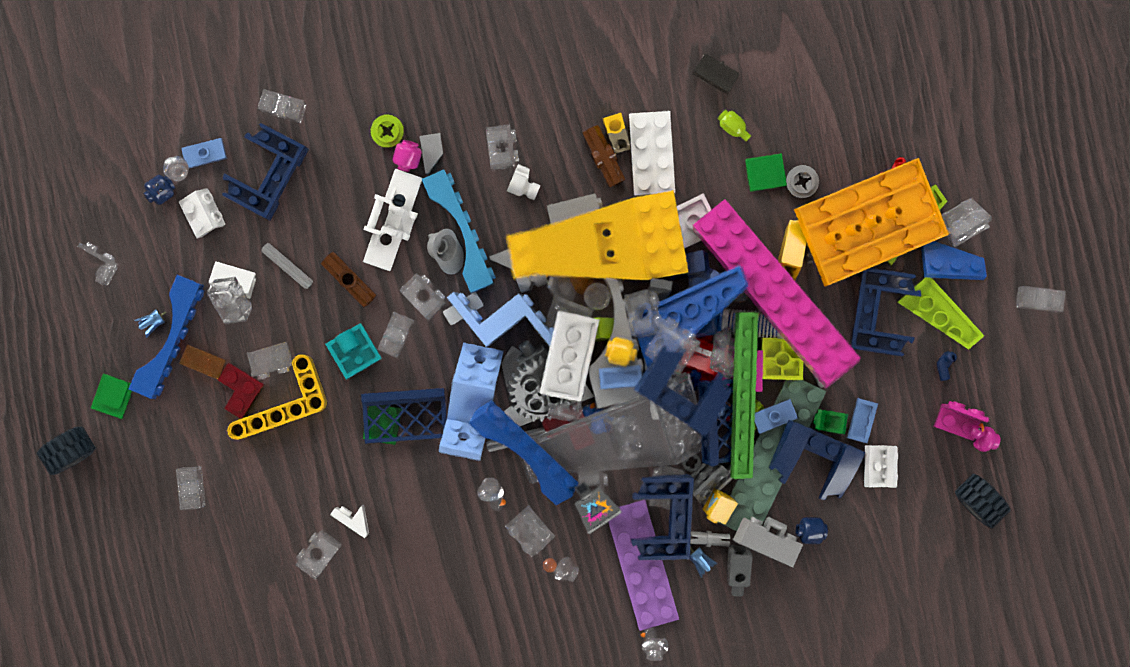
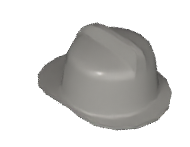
[427,229,464,274]

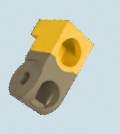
[602,113,630,154]

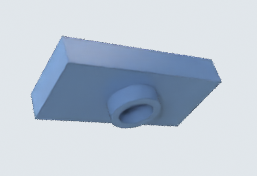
[181,138,227,169]
[599,365,642,390]
[846,398,878,443]
[755,399,798,434]

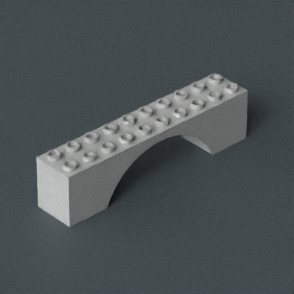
[547,193,644,408]

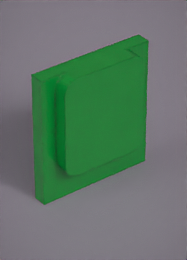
[745,153,787,192]
[91,373,132,419]
[363,405,402,445]

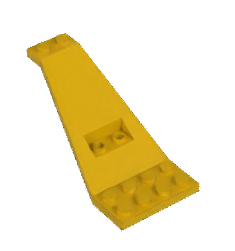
[507,190,689,280]

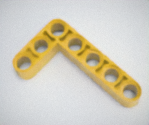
[227,355,327,440]

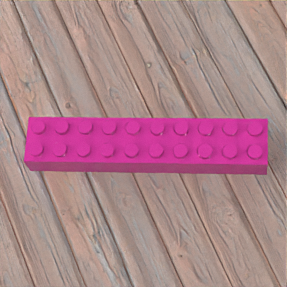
[693,200,860,389]

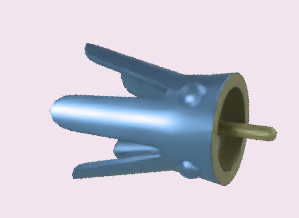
[134,309,166,338]
[690,547,717,578]

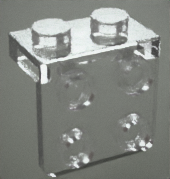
[645,317,701,376]

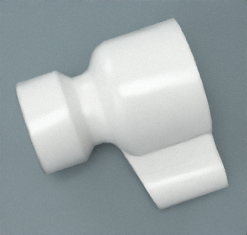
[507,164,540,200]

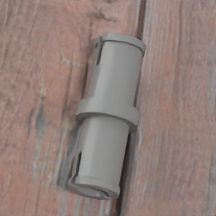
[690,530,730,547]

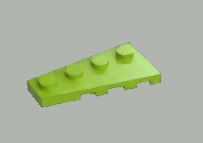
[897,277,984,349]

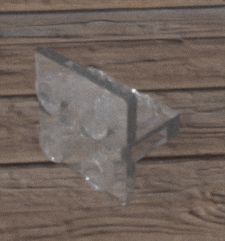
[942,198,992,247]

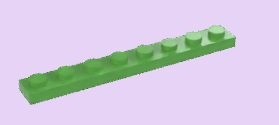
[730,312,758,479]

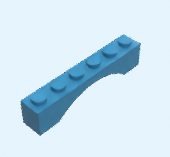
[422,170,496,294]

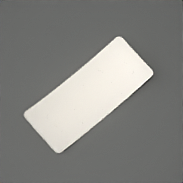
[443,292,483,325]

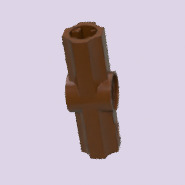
[582,125,626,188]
[320,251,377,308]

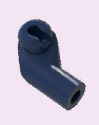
[937,351,957,381]

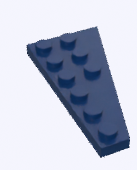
[630,265,749,368]

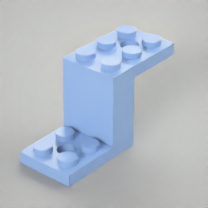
[447,292,554,346]
[439,343,504,460]

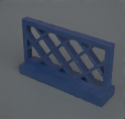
[698,378,734,466]
[361,388,447,444]

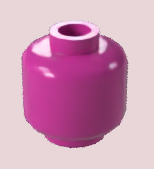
[393,140,422,172]

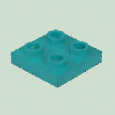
[325,323,382,379]

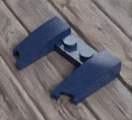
[222,123,309,221]
[657,250,718,339]
[850,268,921,356]
[634,345,731,437]
[768,420,865,500]
[631,474,694,560]

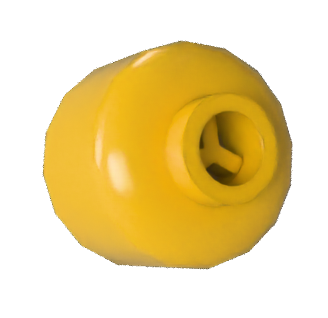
[605,337,637,367]

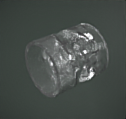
[584,283,611,311]

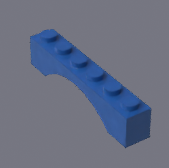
[129,275,204,399]
[468,400,579,505]

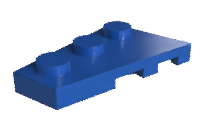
[921,241,987,280]

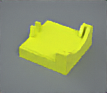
[761,338,803,380]

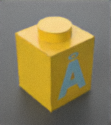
[702,488,738,525]

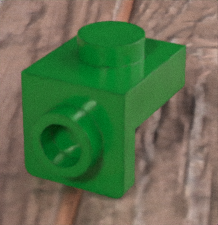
[814,409,848,434]

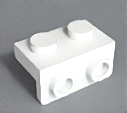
[179,188,225,238]
[864,445,898,488]

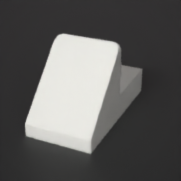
[330,505,369,538]

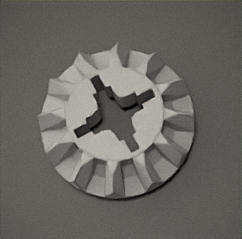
[786,165,819,198]

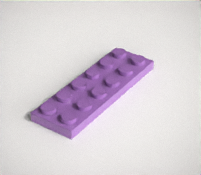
[609,499,679,631]

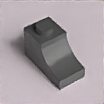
[645,278,672,308]

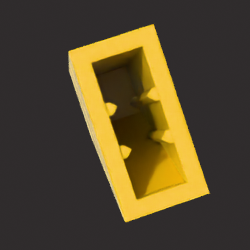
[778,220,807,281]

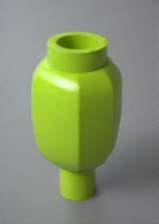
[717,109,751,141]

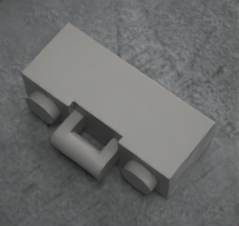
[733,517,803,567]

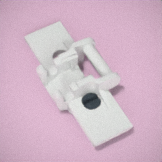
[363,169,423,271]

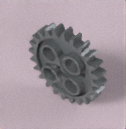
[507,356,571,422]

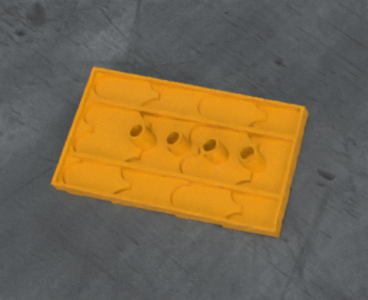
[794,158,949,286]

